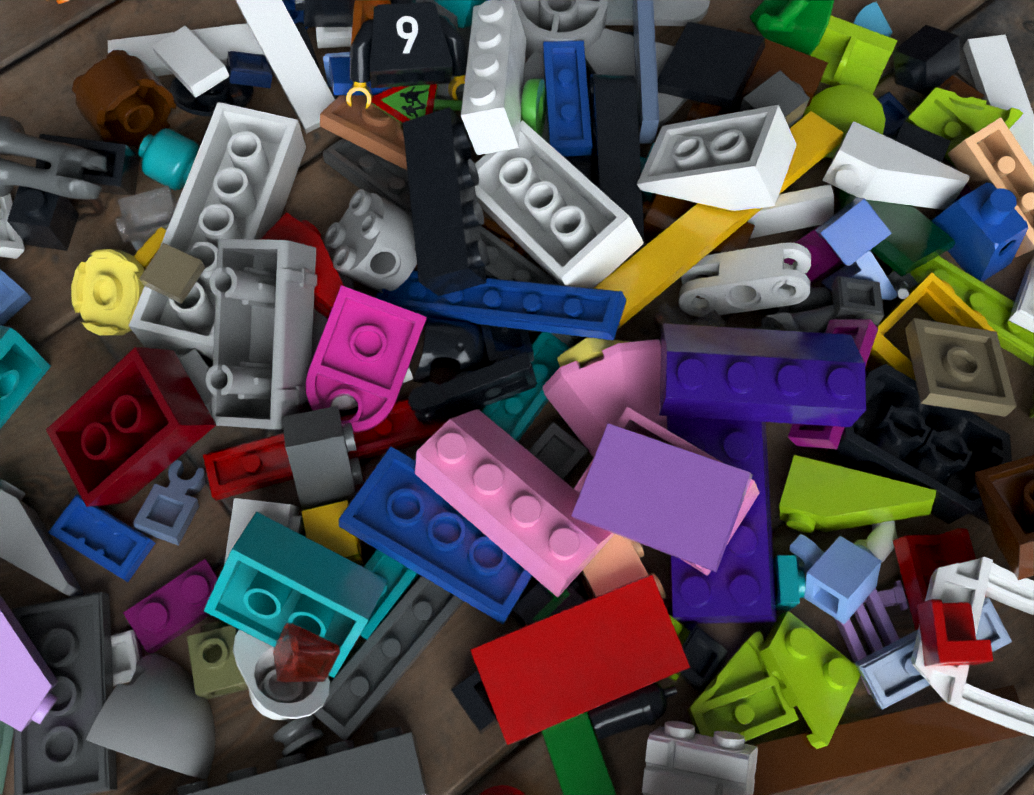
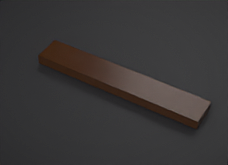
[753,685,1027,795]

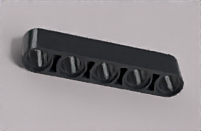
[588,74,645,272]

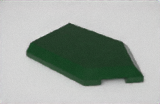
[835,187,955,277]

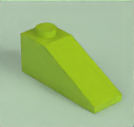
[779,455,937,533]

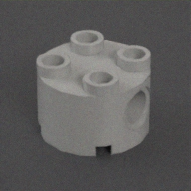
[324,189,417,293]

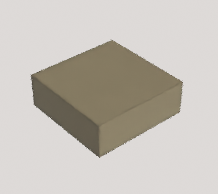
[139,243,206,304]

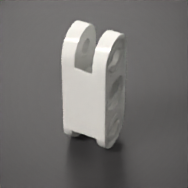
[678,243,811,317]

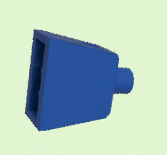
[931,182,1028,282]

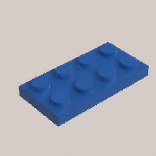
[339,447,532,625]

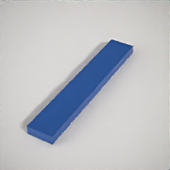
[376,271,627,340]

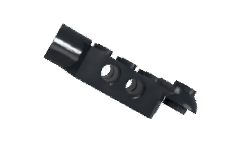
[827,364,1012,526]

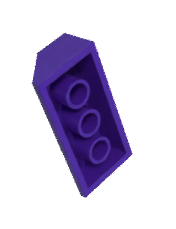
[659,323,866,427]

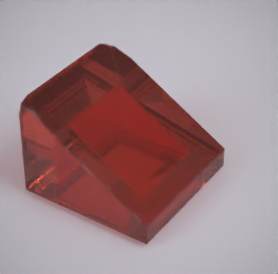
[273,623,340,682]

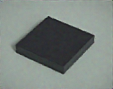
[657,22,765,109]

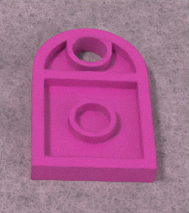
[306,285,427,433]

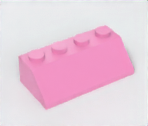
[415,409,614,598]

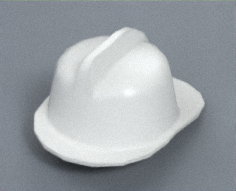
[233,630,330,723]

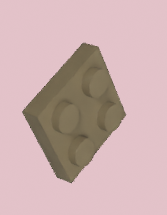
[905,318,1017,417]

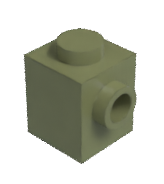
[187,621,249,700]

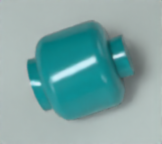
[138,128,200,191]

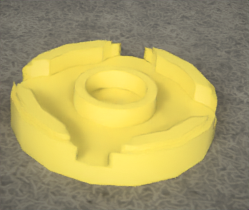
[71,249,144,336]

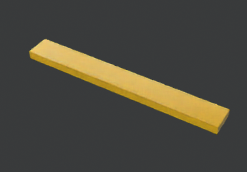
[593,111,844,330]

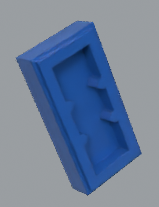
[48,494,156,582]

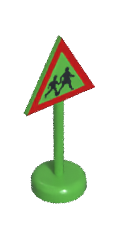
[371,78,546,137]

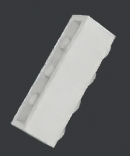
[461,0,526,155]

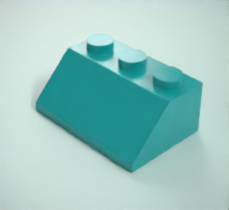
[203,511,387,678]

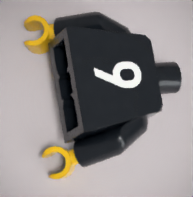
[346,0,467,109]

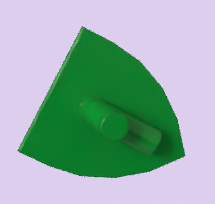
[749,0,834,56]

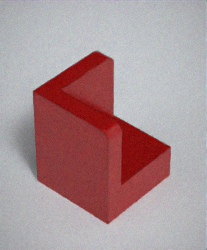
[917,599,993,667]

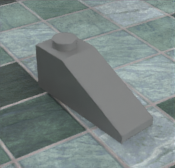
[0,479,84,597]

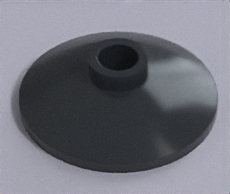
[170,65,254,116]

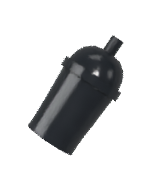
[588,682,678,740]

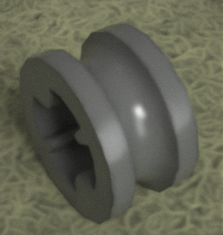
[273,714,324,757]

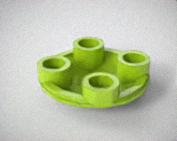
[803,84,886,159]

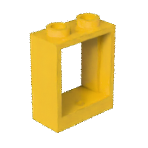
[865,272,998,381]

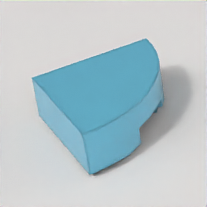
[853,1,892,37]

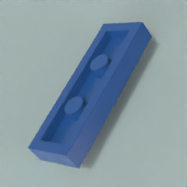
[543,40,592,157]

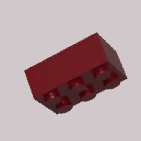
[46,347,216,507]

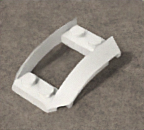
[911,557,1034,737]

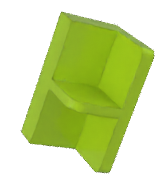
[810,15,897,94]

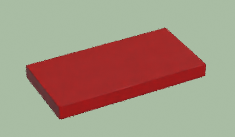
[470,575,690,745]

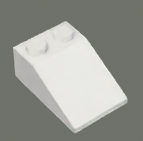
[637,105,797,211]

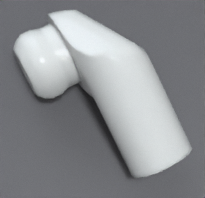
[854,521,898,563]

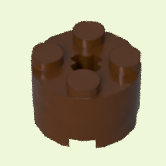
[72,50,176,150]

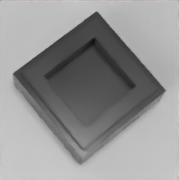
[831,276,884,326]

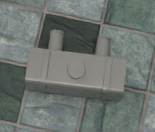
[205,239,317,429]

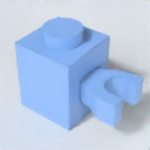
[789,534,881,624]

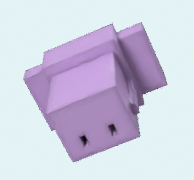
[878,580,908,611]

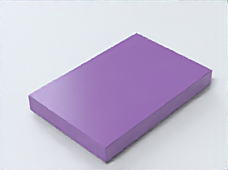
[571,423,752,573]

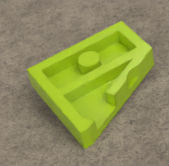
[905,87,1024,168]
[759,611,861,749]
[687,631,799,742]

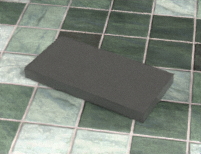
[12,592,117,795]

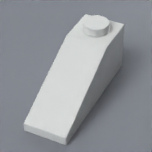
[822,121,970,210]

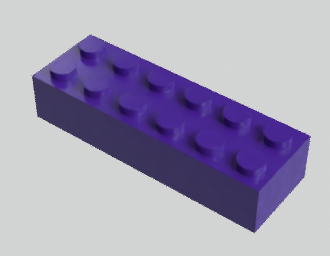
[667,416,777,624]

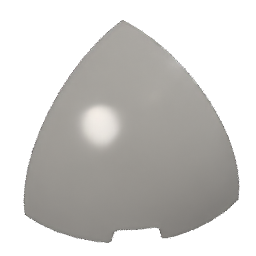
[86,653,215,780]

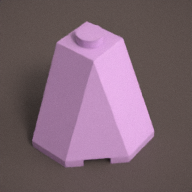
[0,595,58,732]

